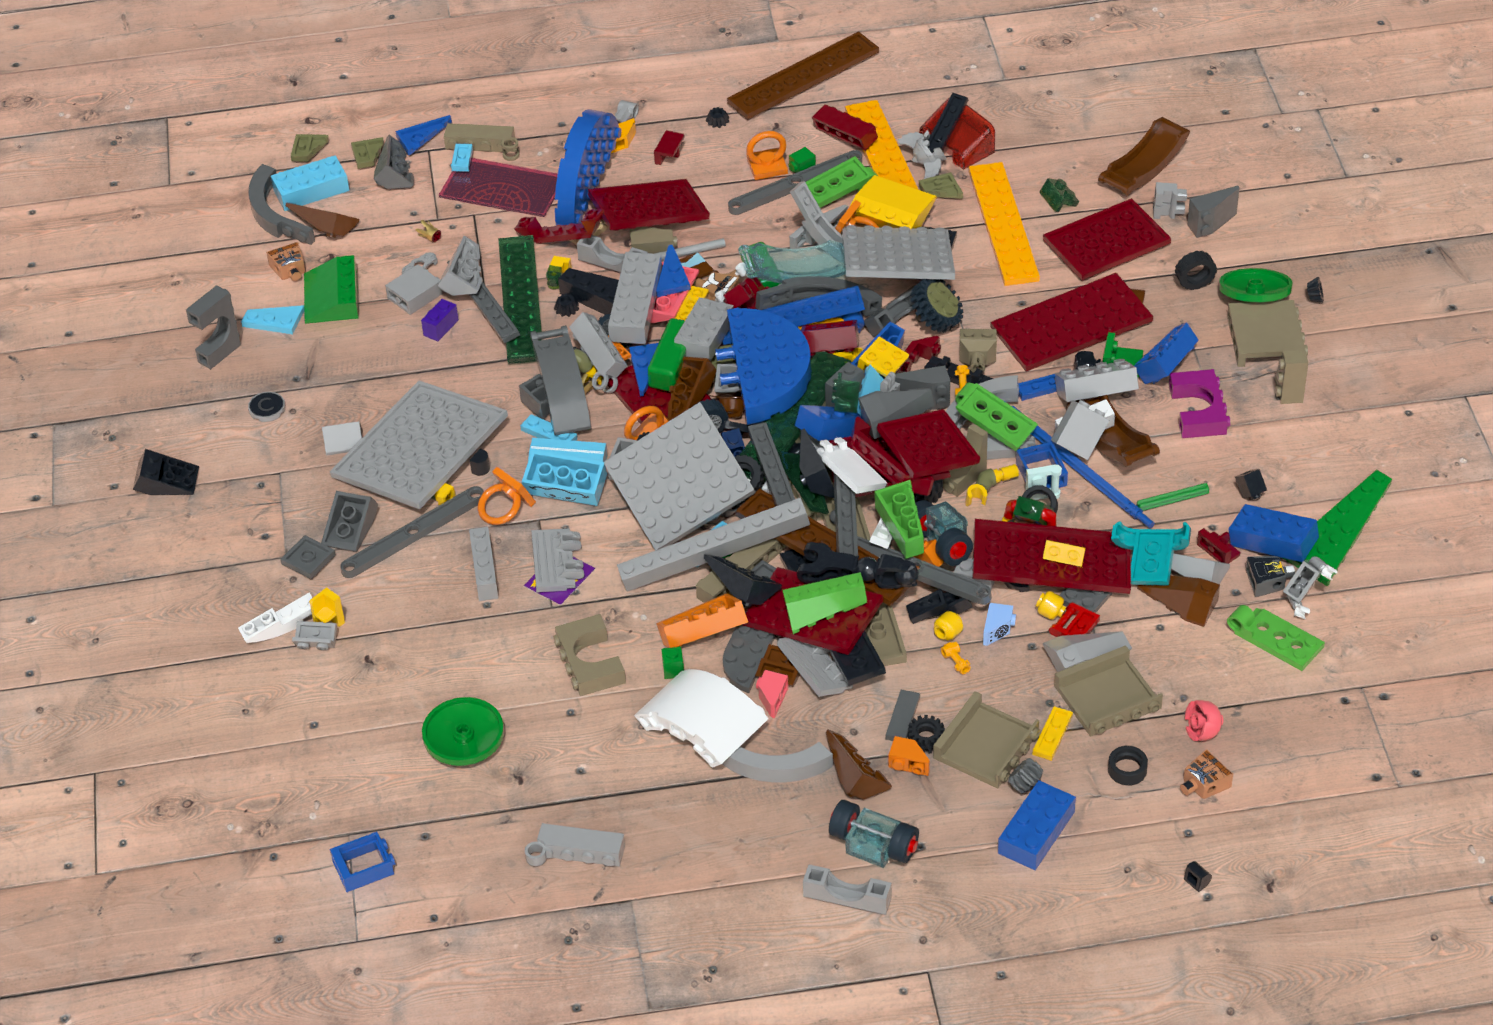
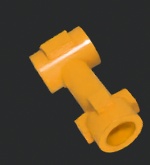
[955,365,970,395]
[941,641,971,674]

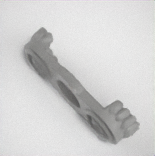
[401,252,438,275]

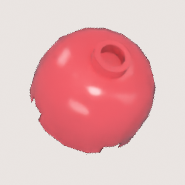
[1185,700,1223,741]

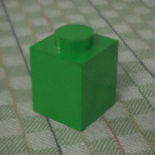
[788,147,816,173]
[661,647,684,679]

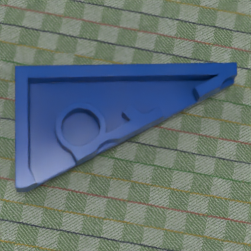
[395,115,452,155]
[656,244,691,297]
[629,343,658,396]

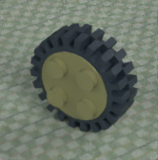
[910,279,964,333]

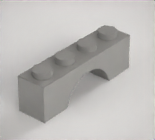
[577,235,648,272]
[469,527,498,601]
[803,865,892,915]

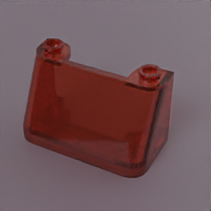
[919,98,995,170]

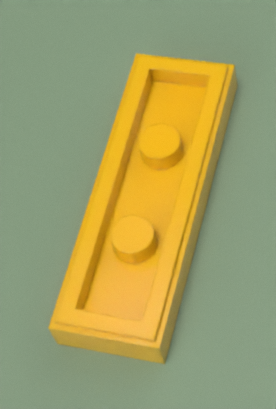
[1032,706,1073,761]

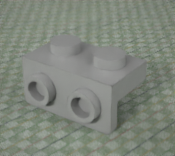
[292,621,337,650]

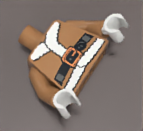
[695,262,748,303]

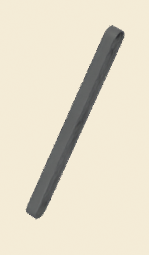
[728,150,862,215]
[340,486,484,578]
[857,536,992,604]

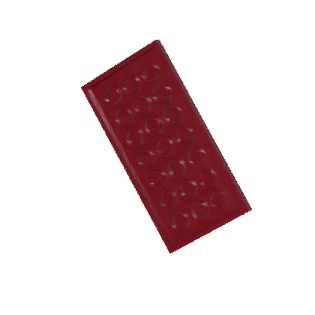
[990,273,1153,372]
[972,518,1131,594]

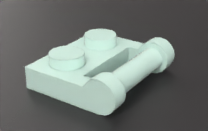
[1026,465,1062,500]

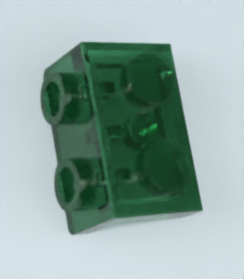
[1040,178,1079,212]
[831,372,860,413]

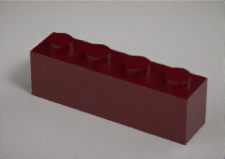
[812,104,878,151]

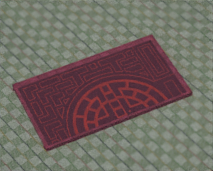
[439,158,558,217]

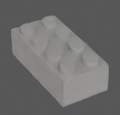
[674,297,734,361]
[1055,359,1139,402]

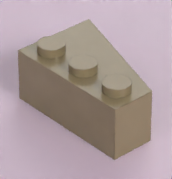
[1275,350,1308,404]

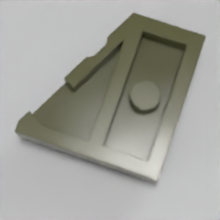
[291,134,329,162]
[351,137,384,169]
[919,172,963,199]

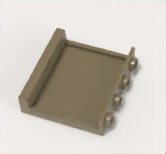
[1227,300,1308,367]
[1054,645,1163,737]
[933,691,1040,789]

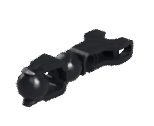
[797,542,919,588]

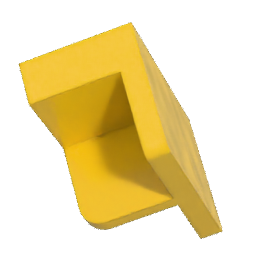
[309,587,345,627]

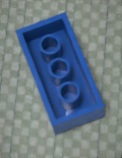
[1229,504,1319,562]
[998,780,1076,871]

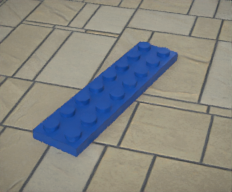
[723,286,865,345]

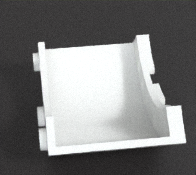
[634,669,769,768]

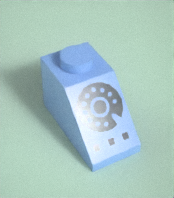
[983,603,1016,646]

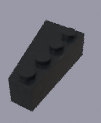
[558,268,619,315]

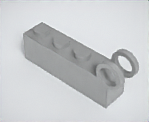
[569,312,628,393]

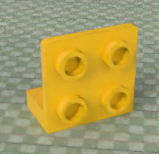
[857,337,909,377]

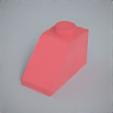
[756,670,788,718]

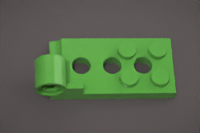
[805,156,878,208]
[955,383,1038,451]
[1227,605,1325,671]

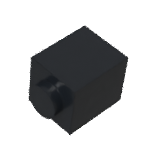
[1235,469,1267,500]

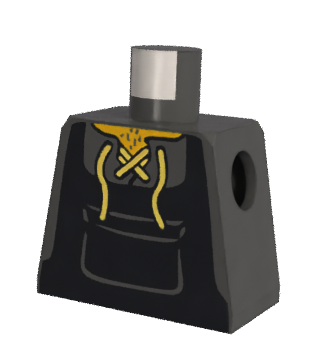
[1245,556,1295,597]

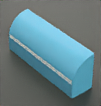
[528,438,608,462]

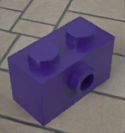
[421,299,459,342]

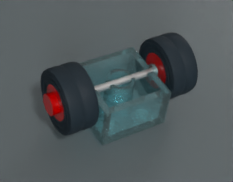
[915,500,973,566]
[829,800,919,868]

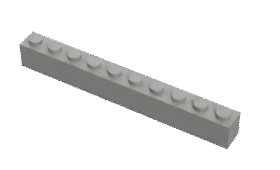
[617,498,810,592]

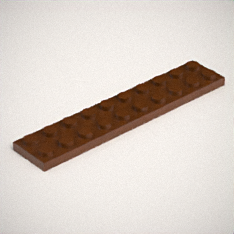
[727,31,879,120]
[736,489,910,606]

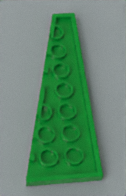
[1281,469,1392,586]

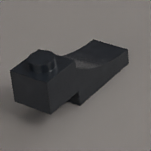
[906,589,973,624]

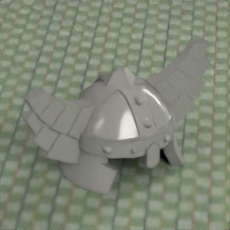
[898,130,947,179]

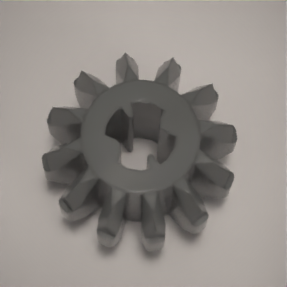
[1008,758,1043,793]

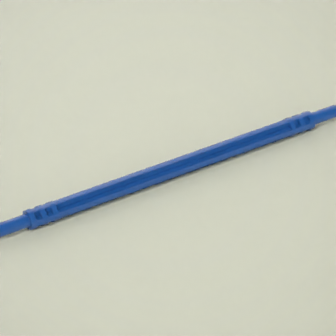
[1004,401,1155,528]

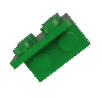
[1103,332,1144,378]

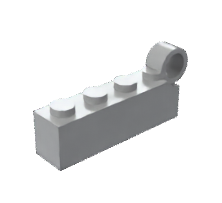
[525,823,625,867]

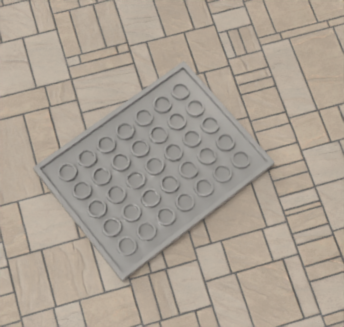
[330,381,508,509]

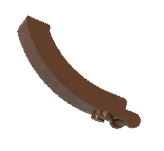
[1098,117,1190,196]
[1067,395,1160,467]

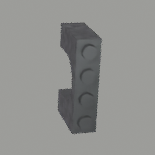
[186,285,241,370]

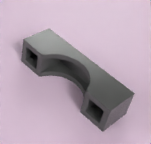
[864,285,915,336]

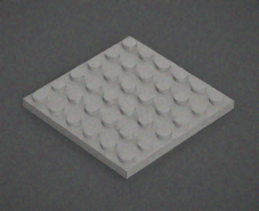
[842,225,955,280]
[604,402,756,551]

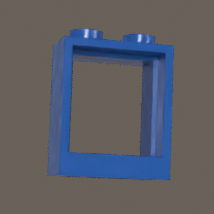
[1016,442,1068,488]
[330,831,395,892]

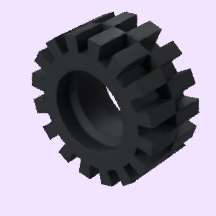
[908,715,945,754]

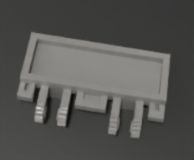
[531,529,584,592]
[777,638,853,697]

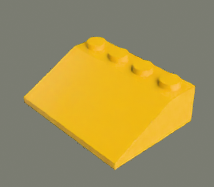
[849,175,937,229]

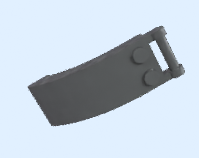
[530,325,591,435]

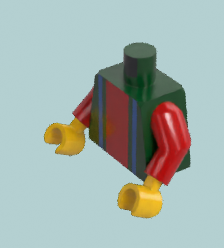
[1001,496,1057,526]

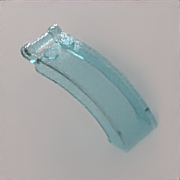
[738,240,846,283]

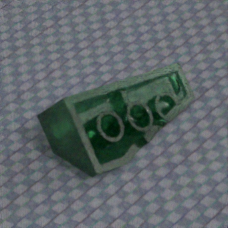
[778,451,829,514]

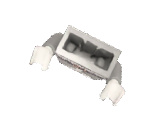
[1283,556,1338,619]

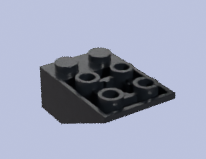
[133,449,199,495]

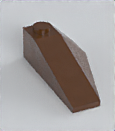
[285,203,360,238]
[668,356,717,421]
[1137,575,1220,627]
[826,729,892,800]

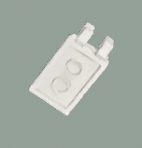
[817,437,887,494]

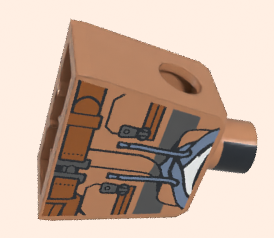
[266,242,305,281]
[1180,749,1233,799]

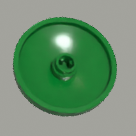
[1219,268,1293,302]
[422,697,504,766]

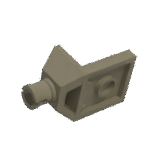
[959,329,997,372]

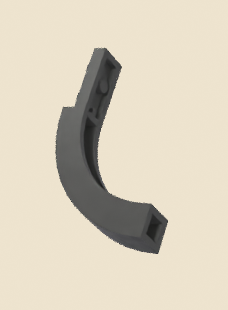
[248,164,315,245]
[755,276,882,316]

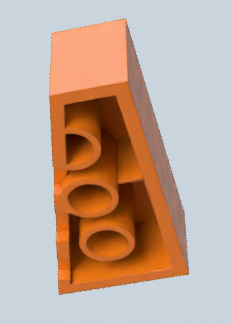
[656,593,748,648]

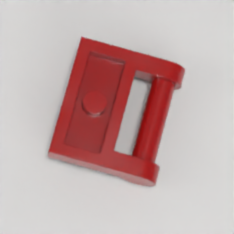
[1049,602,1100,637]

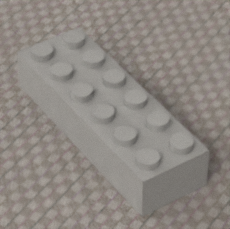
[608,252,662,344]

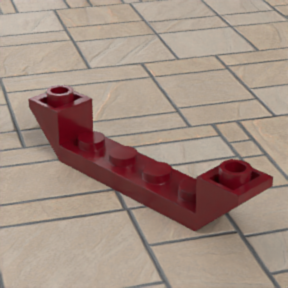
[514,209,604,244]
[884,335,941,379]
[850,416,934,496]

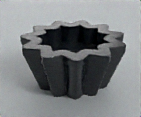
[706,107,730,128]
[1307,277,1324,303]
[554,293,579,317]

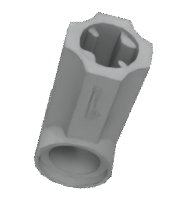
[615,100,639,124]

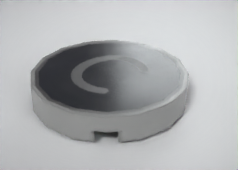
[248,392,285,422]

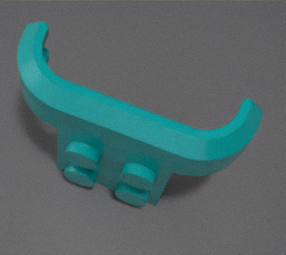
[1111,521,1191,585]

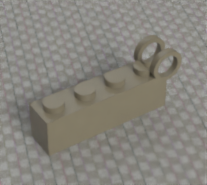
[444,123,520,161]

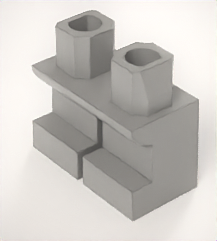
[1153,182,1187,219]

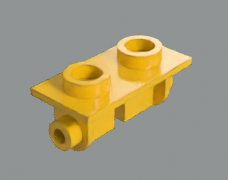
[1043,540,1085,567]

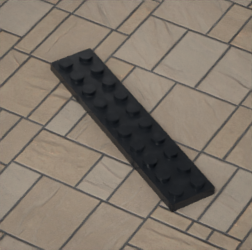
[779,549,886,686]

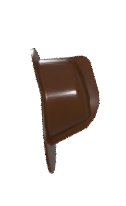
[709,395,744,418]

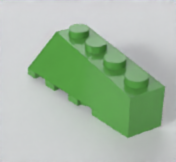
[875,480,924,559]
[783,572,867,634]

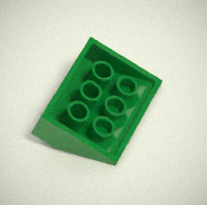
[304,255,359,324]

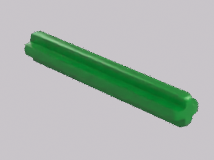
[1137,483,1210,511]

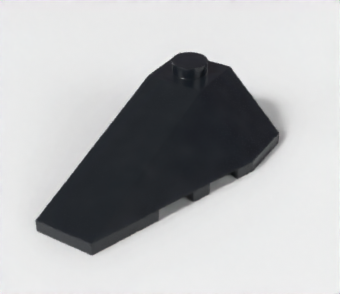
[799,428,834,498]
[704,554,782,607]

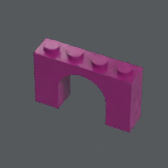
[1169,369,1230,438]

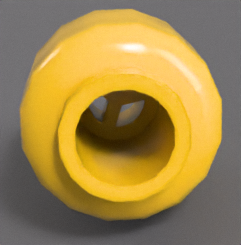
[1035,591,1066,620]
[934,611,963,641]

